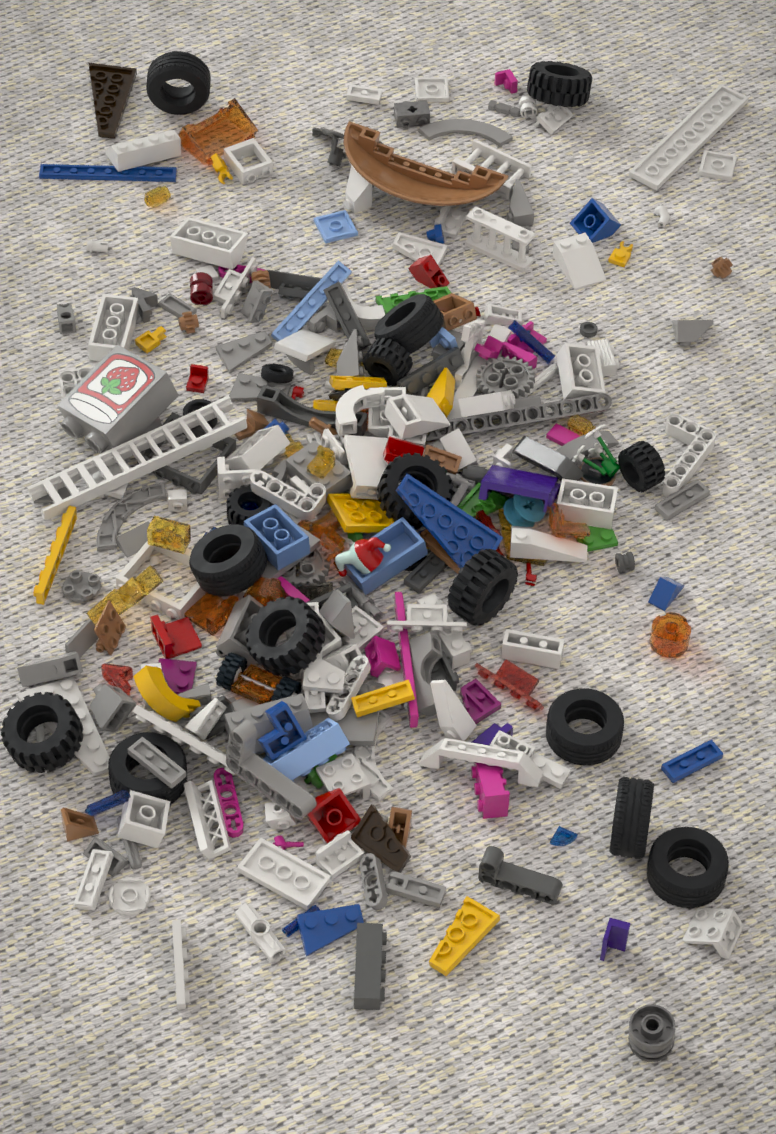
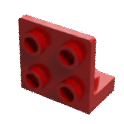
[150,614,202,659]

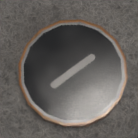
[580,458,616,486]

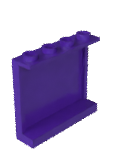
[478,465,561,512]

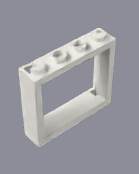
[116,532,205,620]

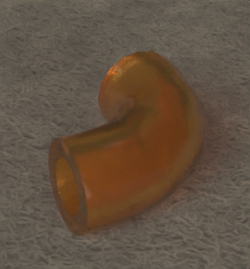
[298,510,341,539]

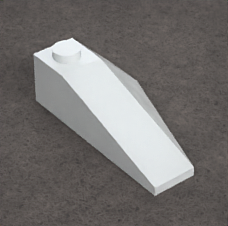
[510,526,587,563]

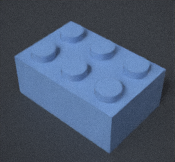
[244,504,310,571]

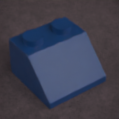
[570,198,621,243]

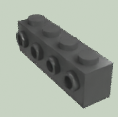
[354,923,387,1010]

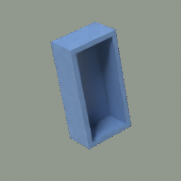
[344,517,428,595]

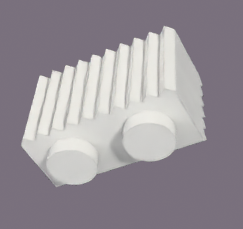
[587,338,619,377]

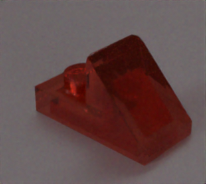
[101,663,133,696]

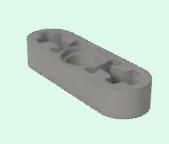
[360,853,388,910]

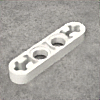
[326,655,371,721]

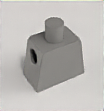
[90,684,137,732]

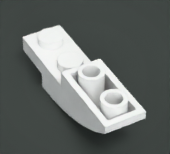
[490,730,571,789]

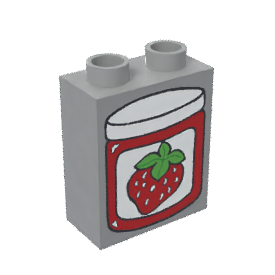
[57,344,179,454]

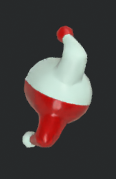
[335,537,391,577]

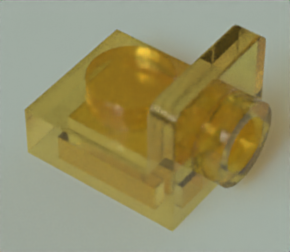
[307,445,335,479]

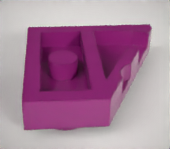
[158,658,197,695]
[460,678,501,724]

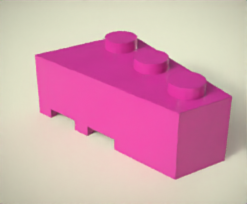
[471,762,510,819]

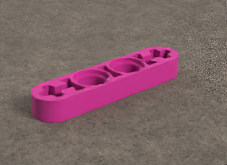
[213,768,244,838]

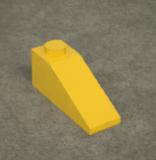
[426,367,455,418]

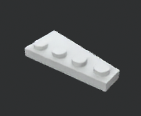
[172,920,190,1010]

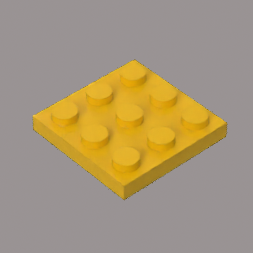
[326,494,395,533]

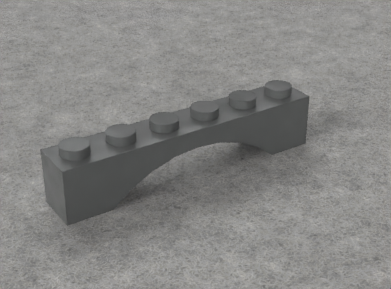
[257,385,368,436]

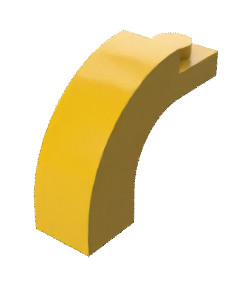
[133,665,201,722]

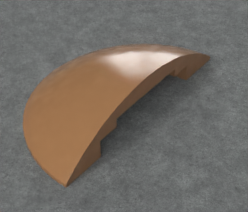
[343,121,509,206]

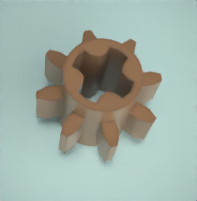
[711,257,733,279]
[178,311,199,334]

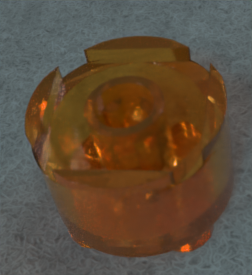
[242,577,286,607]
[650,612,691,658]

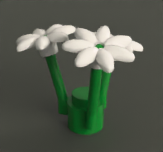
[572,424,620,477]

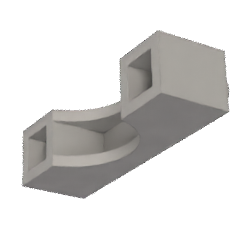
[410,632,443,716]

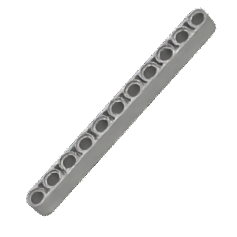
[426,393,612,442]

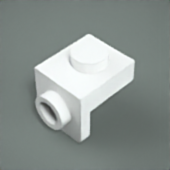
[493,444,513,468]

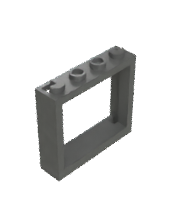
[137,412,236,495]

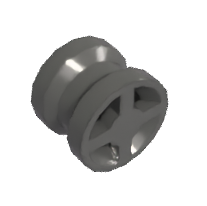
[615,552,635,572]

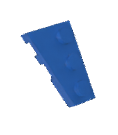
[297,904,364,957]

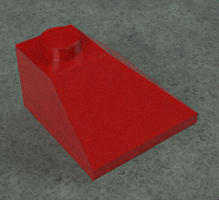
[306,788,361,844]

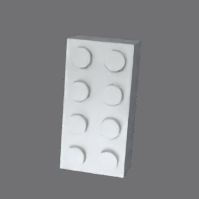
[88,294,139,361]

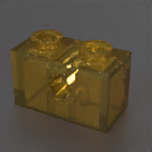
[147,515,191,554]

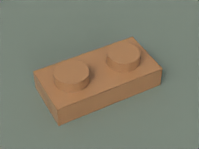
[423,445,462,474]

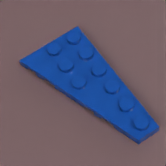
[396,474,503,569]

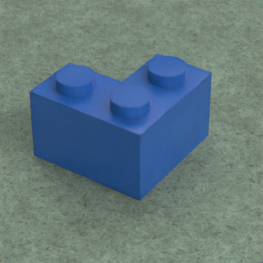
[257,701,307,760]

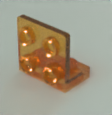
[548,503,591,539]
[184,593,238,636]

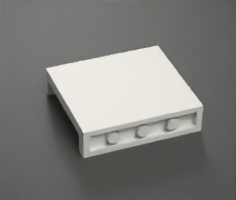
[341,435,401,500]

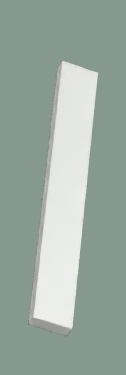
[447,324,512,429]

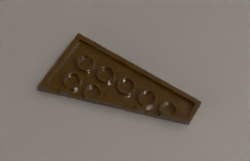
[88,62,137,139]

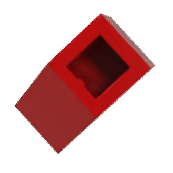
[408,254,450,288]

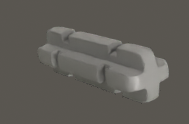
[488,100,520,117]

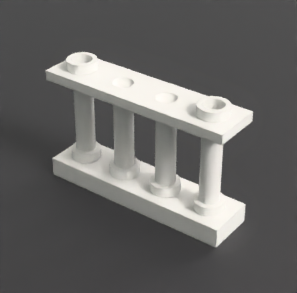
[452,139,532,200]
[465,206,536,272]

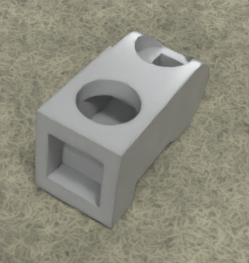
[57,303,76,334]

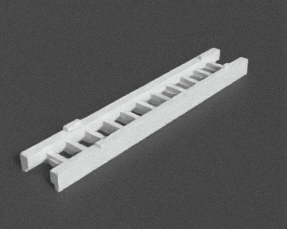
[27,395,247,521]

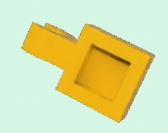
[211,153,233,184]
[135,326,167,354]

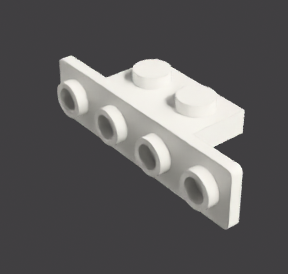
[213,257,257,319]
[387,604,467,633]

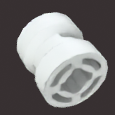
[519,95,537,118]

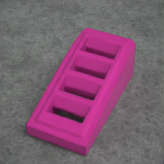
[501,341,537,370]

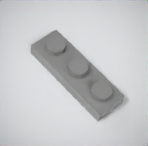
[655,479,710,521]
[128,737,186,789]

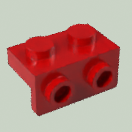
[383,436,424,464]

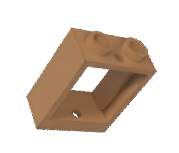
[434,293,477,331]

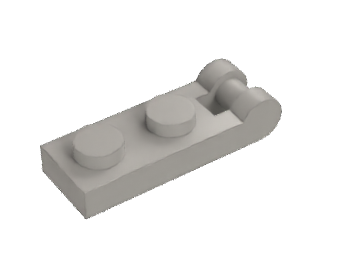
[385,871,446,909]

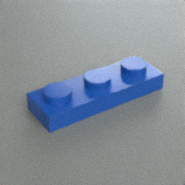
[661,739,723,783]

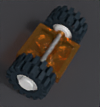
[216,652,302,704]

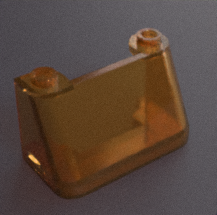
[178,98,258,166]

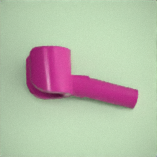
[273,835,304,850]

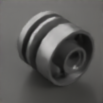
[628,1004,676,1062]

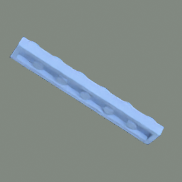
[271,260,352,341]

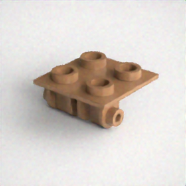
[94,601,126,656]

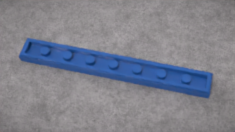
[39,164,177,182]

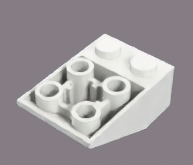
[384,394,450,440]

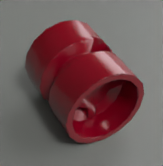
[190,272,213,305]

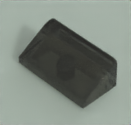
[294,582,333,603]

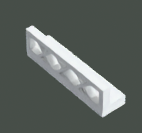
[184,780,232,859]

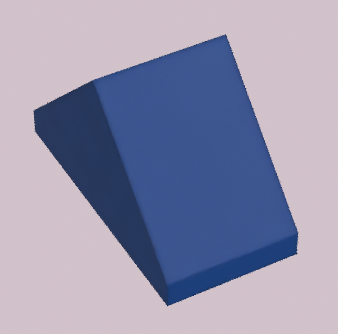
[648,577,685,611]

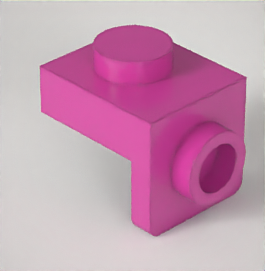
[474,336,504,360]

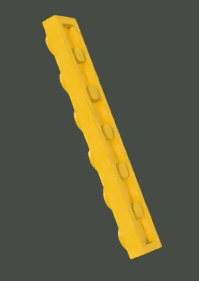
[33,506,77,605]

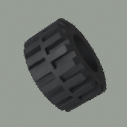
[363,338,413,386]
[618,441,665,493]
[226,484,274,526]

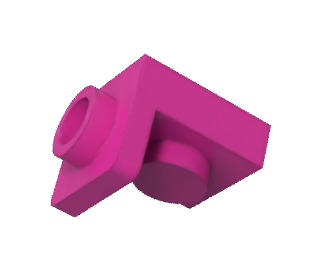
[494,69,518,94]

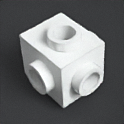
[265,801,297,830]

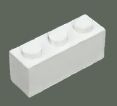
[501,629,564,669]

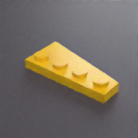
[429,896,500,976]

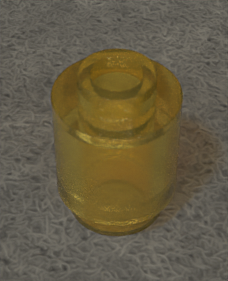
[144,186,171,208]
[567,414,596,436]

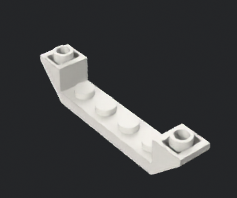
[419,738,543,787]

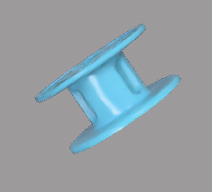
[503,494,545,527]

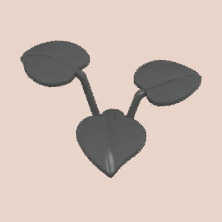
[312,127,383,167]

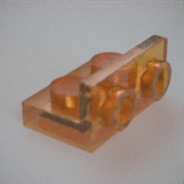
[319,526,346,562]

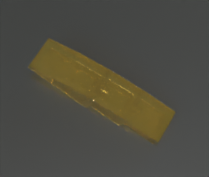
[86,565,164,626]

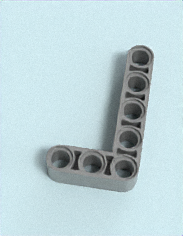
[226,720,317,820]

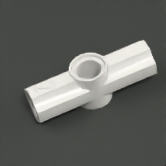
[235,903,286,962]

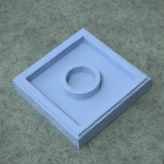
[313,210,358,244]

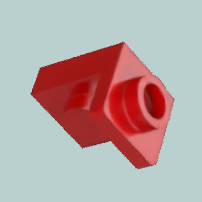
[186,364,209,393]

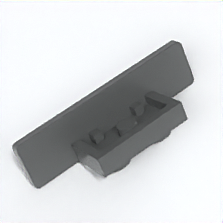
[267,270,322,300]

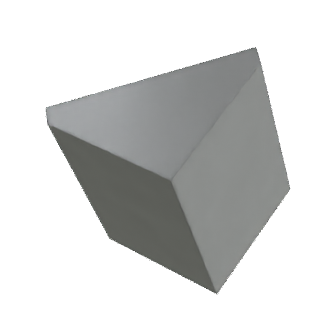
[319,589,355,639]

